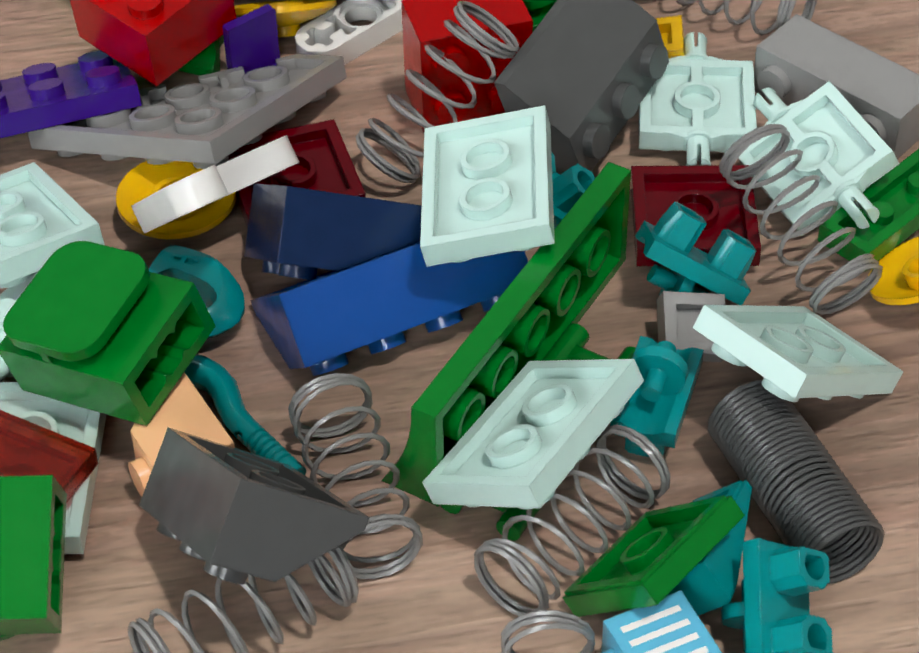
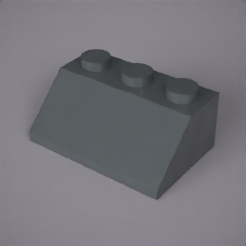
[494,0,669,174]
[139,427,370,585]

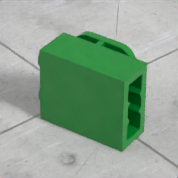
[0,241,216,426]
[0,475,67,641]

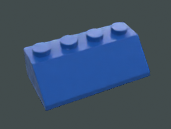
[250,241,528,376]

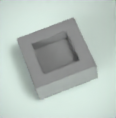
[656,291,725,362]

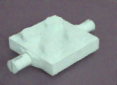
[639,32,757,166]
[738,81,900,236]

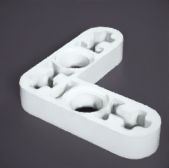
[295,0,403,65]
[131,135,300,234]

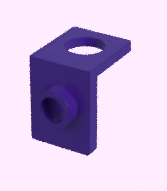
[222,4,280,74]

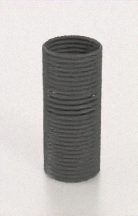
[708,380,885,584]

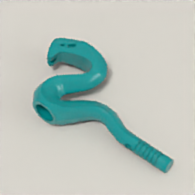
[149,245,306,475]

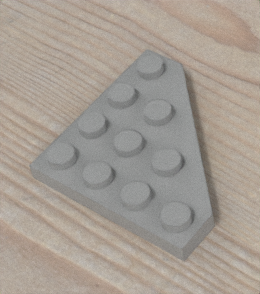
[27,54,347,169]

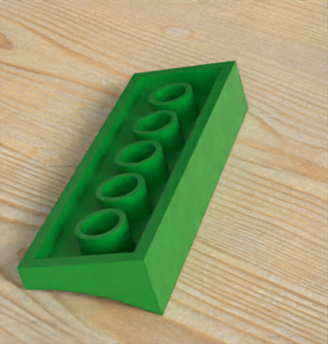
[381,162,631,507]

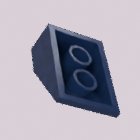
[244,184,422,280]

